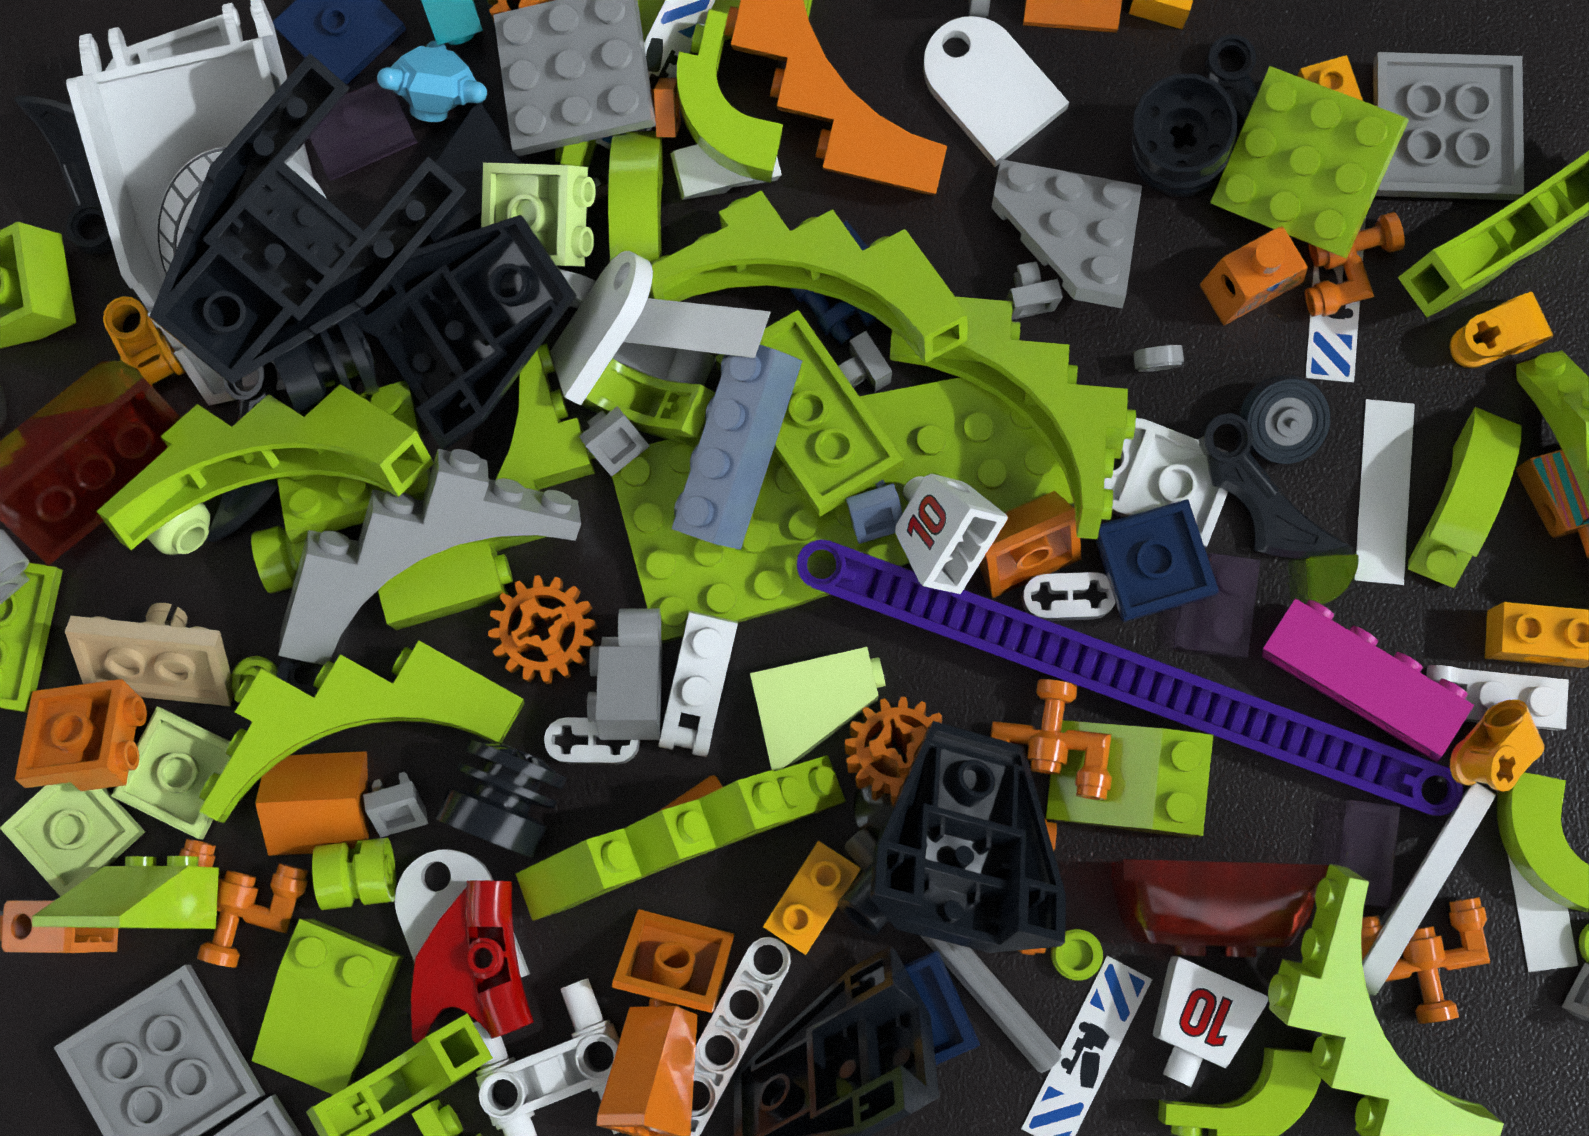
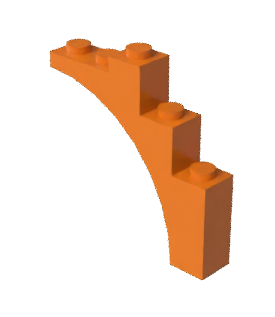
[724,0,947,196]

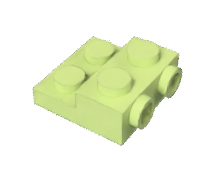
[481,163,596,266]

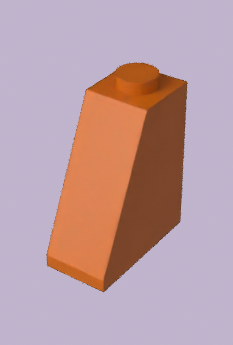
[596,998,698,1136]

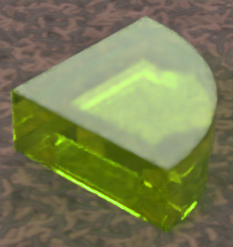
[1306,554,1359,605]

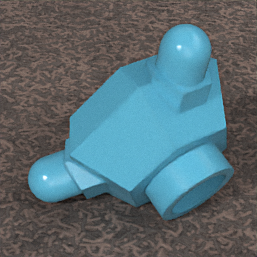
[377,40,487,122]

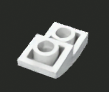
[671,144,782,200]

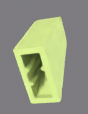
[750,647,886,771]

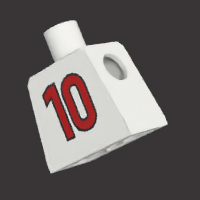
[895,474,1008,594]
[1153,956,1268,1087]

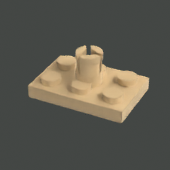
[65,603,234,706]

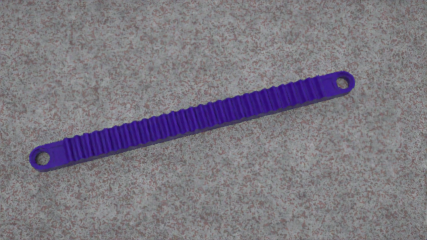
[797,539,1463,816]

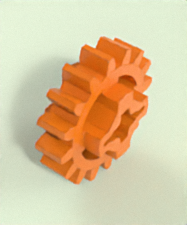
[488,575,597,684]
[845,697,942,805]

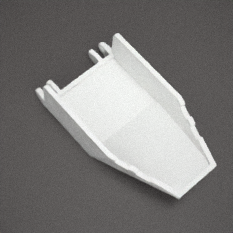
[66,0,313,405]

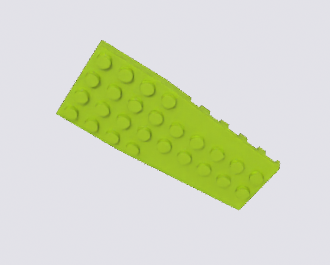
[612,377,1074,644]

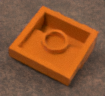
[15,679,147,791]

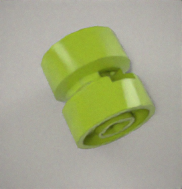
[251,525,306,594]
[312,837,397,910]

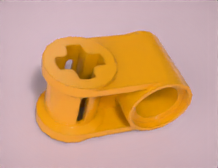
[1449,292,1554,369]
[103,296,186,395]
[1450,700,1544,792]

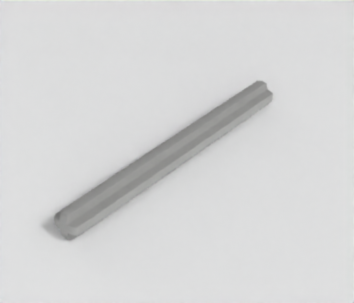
[845,829,1062,1073]

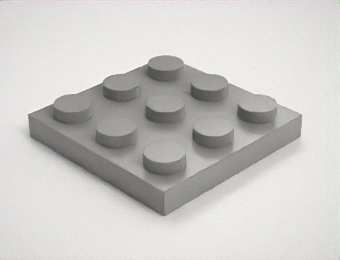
[493,0,656,156]
[1373,52,1524,200]
[54,965,265,1136]

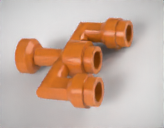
[1305,212,1405,317]
[990,679,1112,801]
[179,839,308,968]
[1361,897,1491,1024]

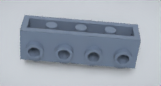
[671,345,803,550]

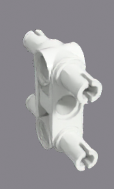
[473,978,620,1136]

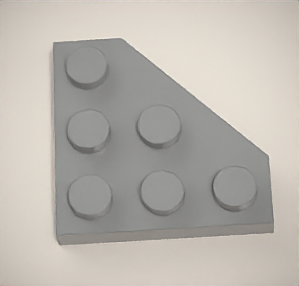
[991,159,1142,308]

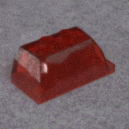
[0,361,182,566]
[1111,859,1329,957]

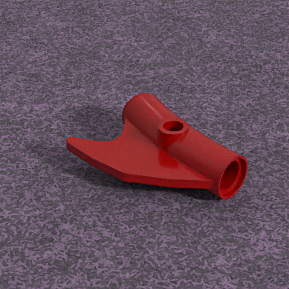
[411,880,534,1043]

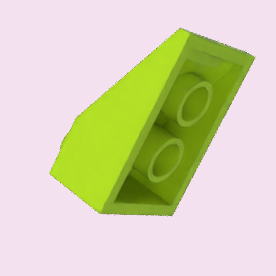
[0,222,76,348]
[1045,720,1213,838]
[32,856,219,929]
[251,919,404,1095]

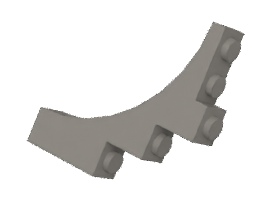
[278,449,581,665]

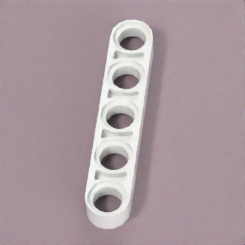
[1362,782,1496,997]
[691,937,791,1136]

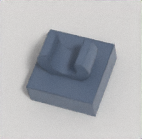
[846,480,902,544]

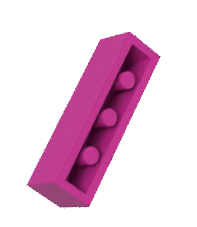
[1262,598,1474,763]

